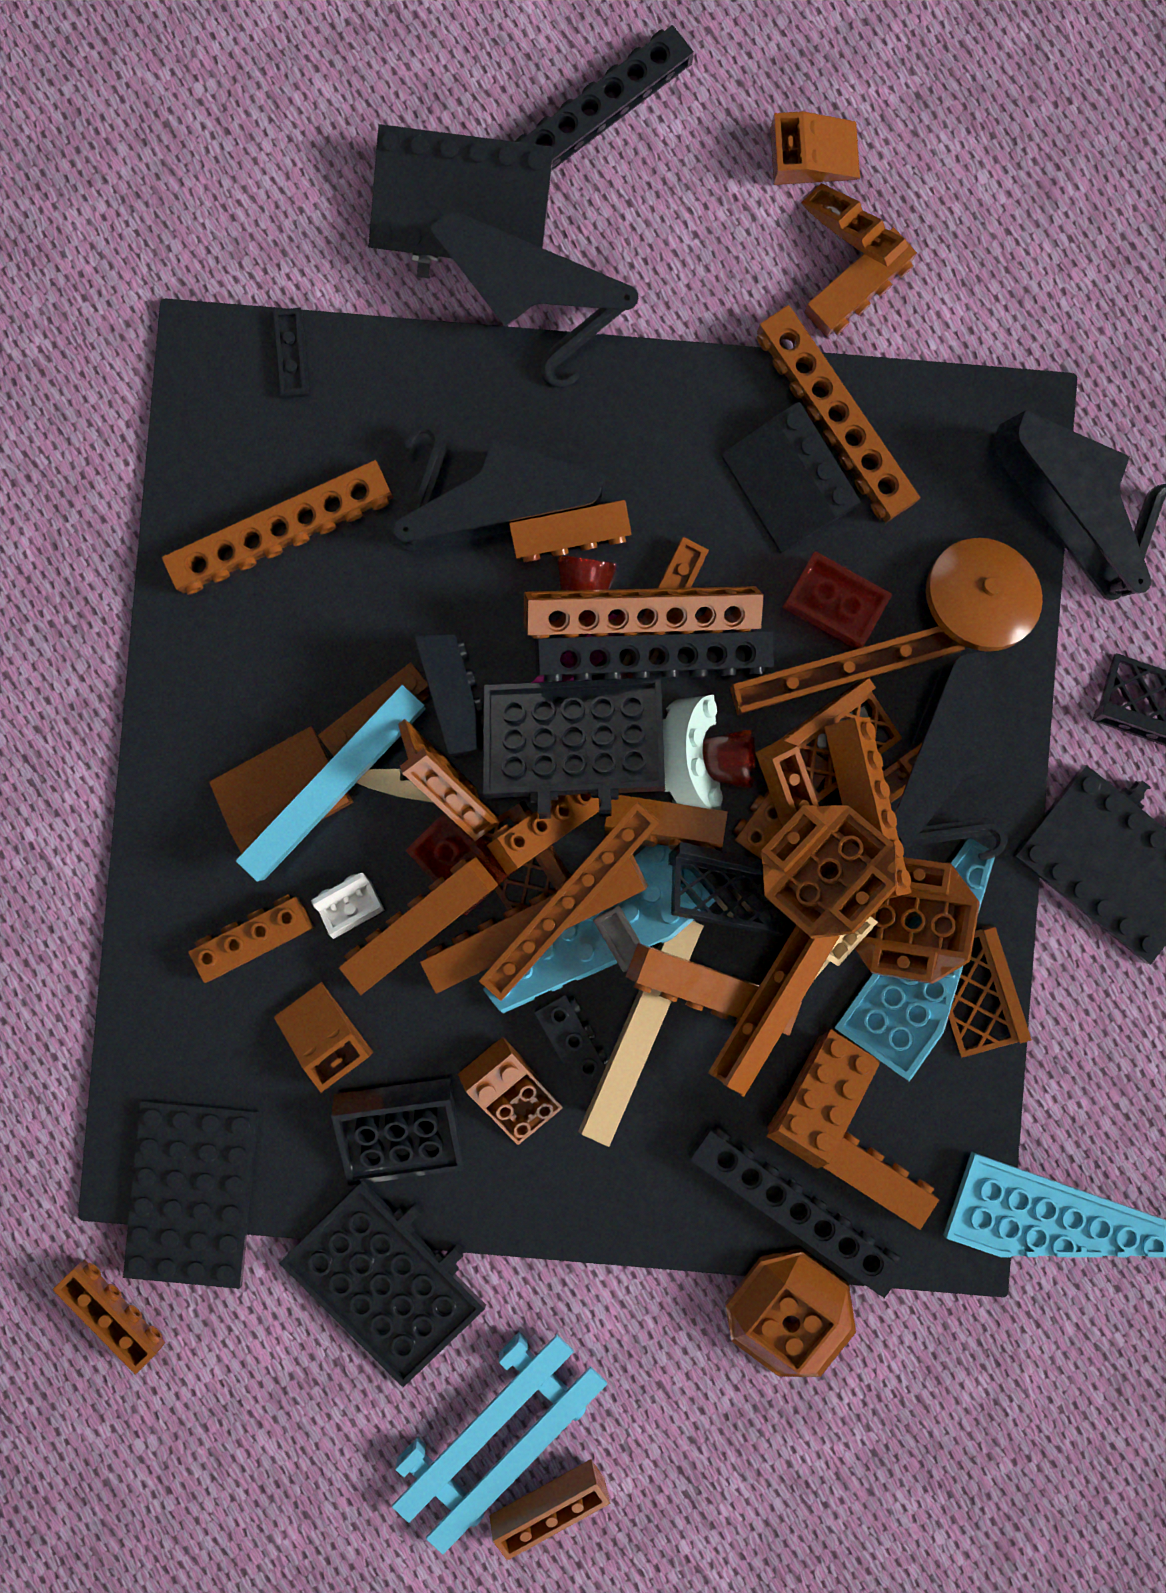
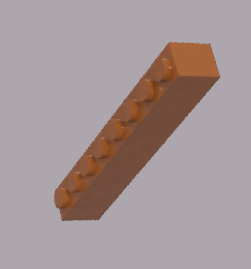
[420,854,649,994]

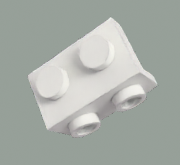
[311,873,385,939]

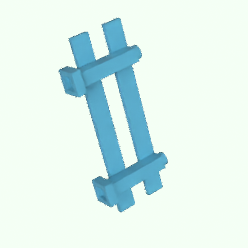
[392,1332,607,1555]

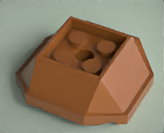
[761,805,897,939]
[855,857,980,984]
[725,1248,856,1377]

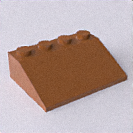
[209,726,354,854]

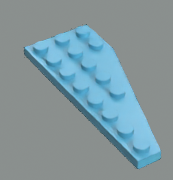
[835,838,995,1081]
[483,844,715,1013]
[943,1152,1166,1257]

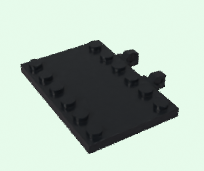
[368,124,554,279]
[483,677,665,819]
[1013,765,1166,965]
[279,1180,486,1388]

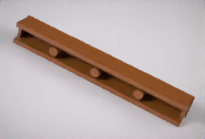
[729,626,965,715]
[708,868,841,1097]

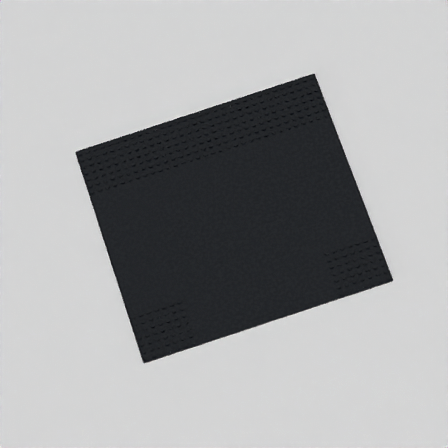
[78,298,1077,1298]

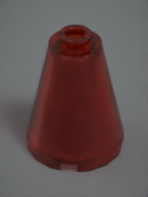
[558,555,617,636]
[702,730,755,788]

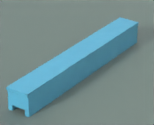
[236,685,426,882]

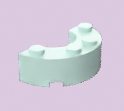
[663,695,723,810]

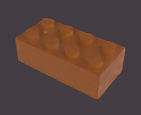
[767,1030,881,1168]

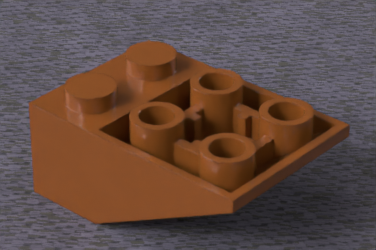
[770,111,860,185]
[274,982,373,1092]
[458,1037,563,1145]

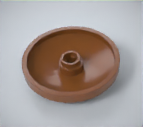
[926,538,1042,651]

